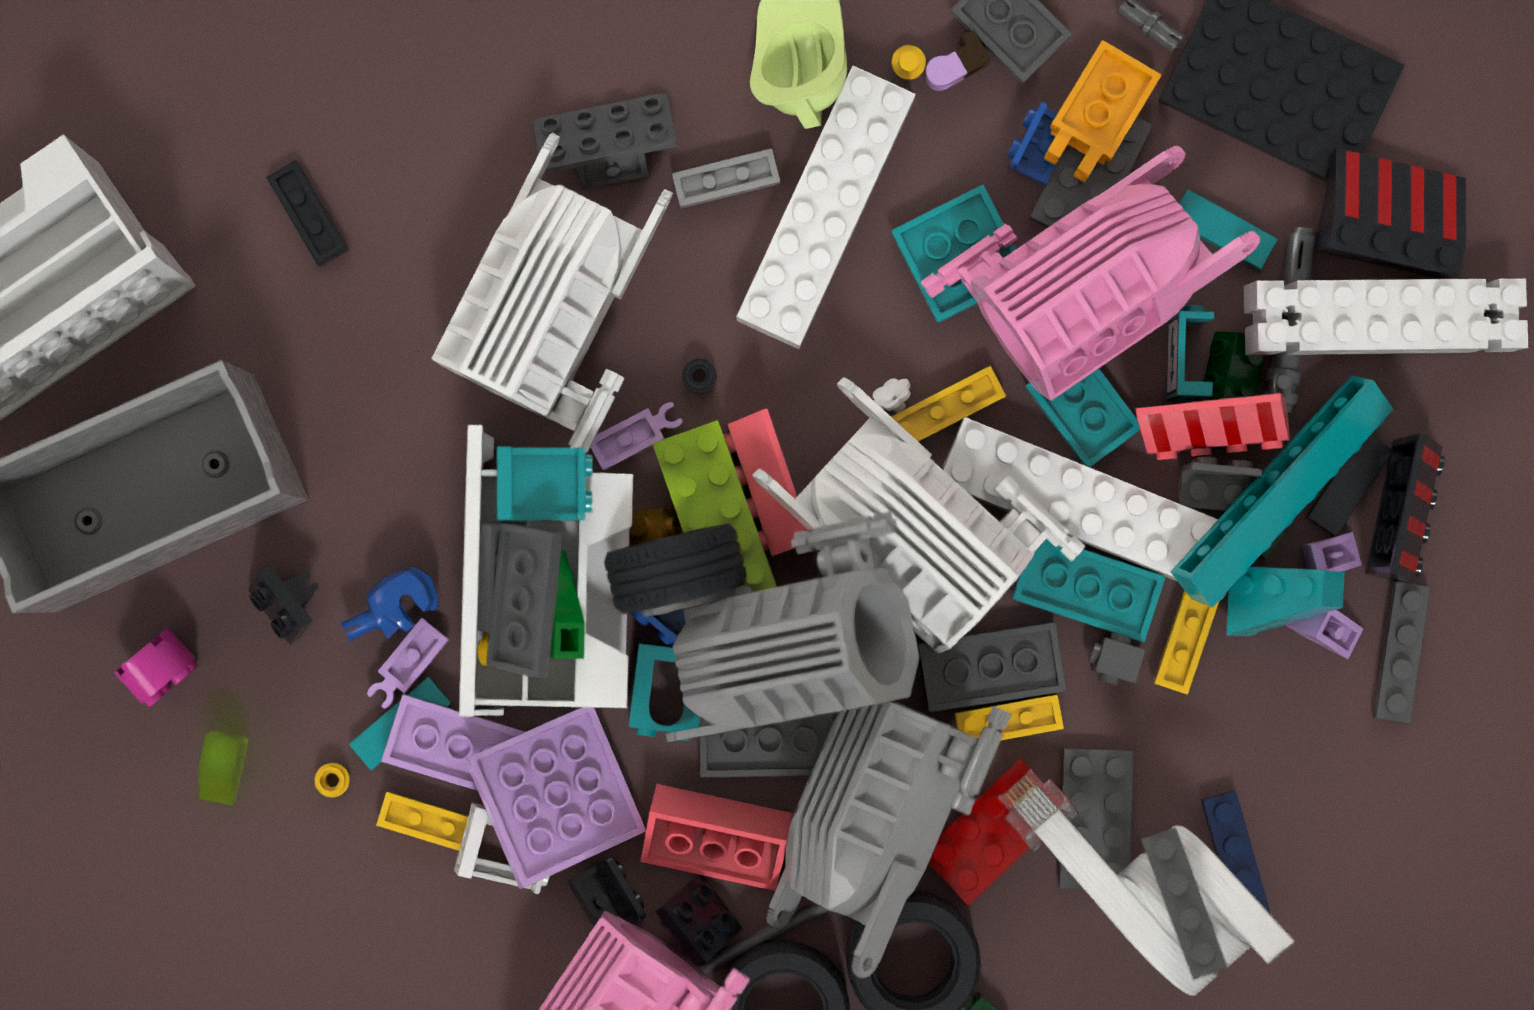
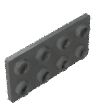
[533,92,678,190]

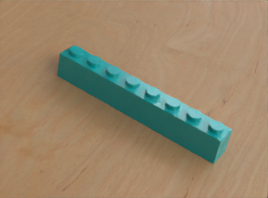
[1170,375,1394,607]

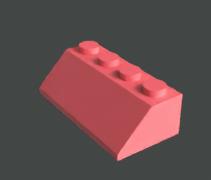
[723,408,808,556]
[640,784,793,891]

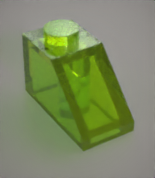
[199,731,248,806]

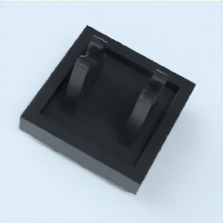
[248,565,319,645]
[655,874,743,968]

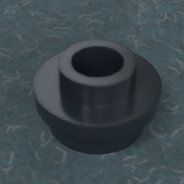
[682,359,717,393]

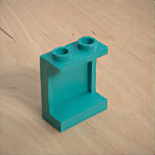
[497,447,592,521]

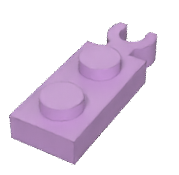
[591,402,683,471]
[367,618,450,708]

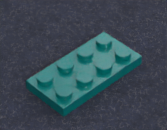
[1011,539,1166,643]

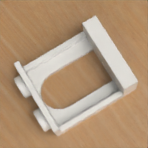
[454,802,550,894]

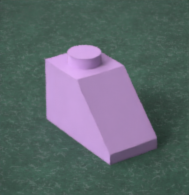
[1285,610,1364,659]

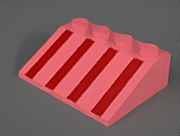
[1136,393,1290,460]

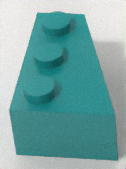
[1226,567,1345,637]

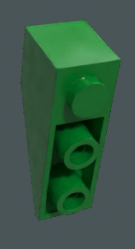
[549,550,585,659]

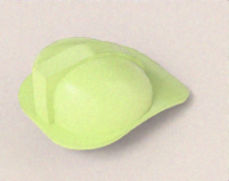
[750,0,847,129]

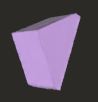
[1300,532,1362,572]

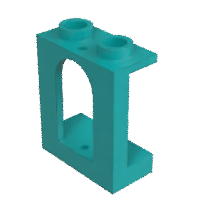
[629,643,700,741]

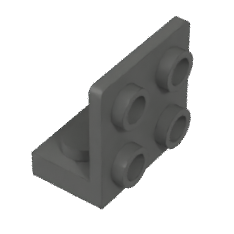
[1178,457,1262,512]

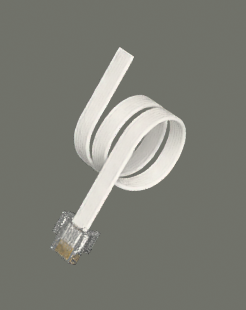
[998,769,1294,996]

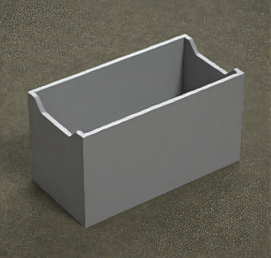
[0,360,309,613]

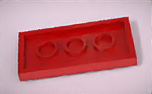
[928,759,1070,906]

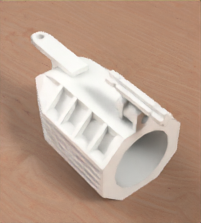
[431,133,673,454]
[752,377,1085,654]

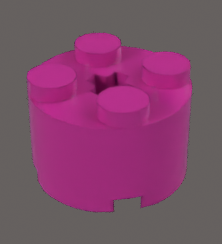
[114,627,197,708]

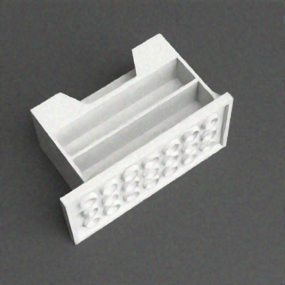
[0,134,196,421]
[459,425,633,716]

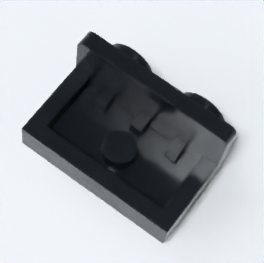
[567,856,646,927]

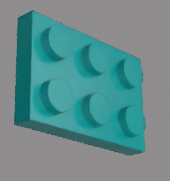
[1025,368,1140,467]

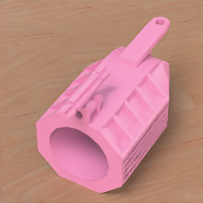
[920,145,1261,401]
[539,911,750,1010]

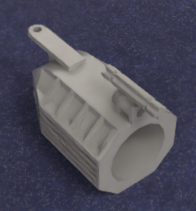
[643,511,919,742]
[766,700,1012,979]

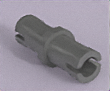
[1117,0,1185,54]

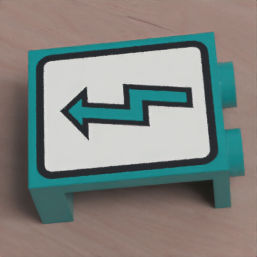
[1166,305,1214,402]

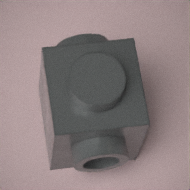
[1088,633,1145,685]

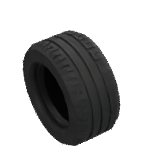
[604,523,747,614]
[846,891,981,1010]
[721,940,850,1010]

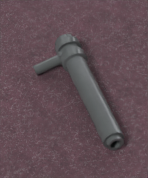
[1263,227,1316,415]

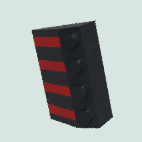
[1314,148,1466,279]
[1365,433,1445,583]

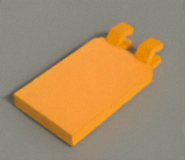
[1043,40,1161,183]

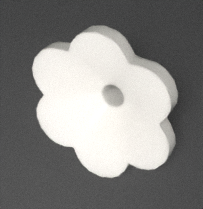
[872,378,911,413]

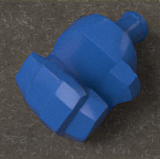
[341,567,439,642]

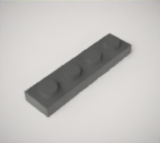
[1373,581,1431,723]
[1141,827,1228,980]

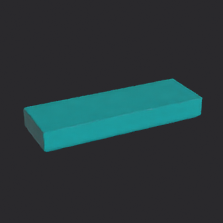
[1179,189,1278,270]
[349,677,452,771]

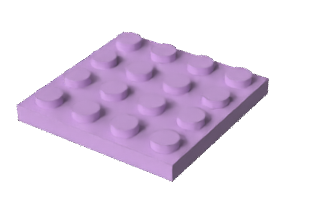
[464,707,646,889]

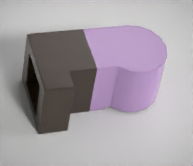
[925,29,991,91]

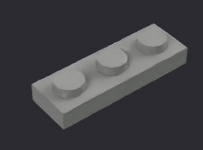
[672,148,780,209]

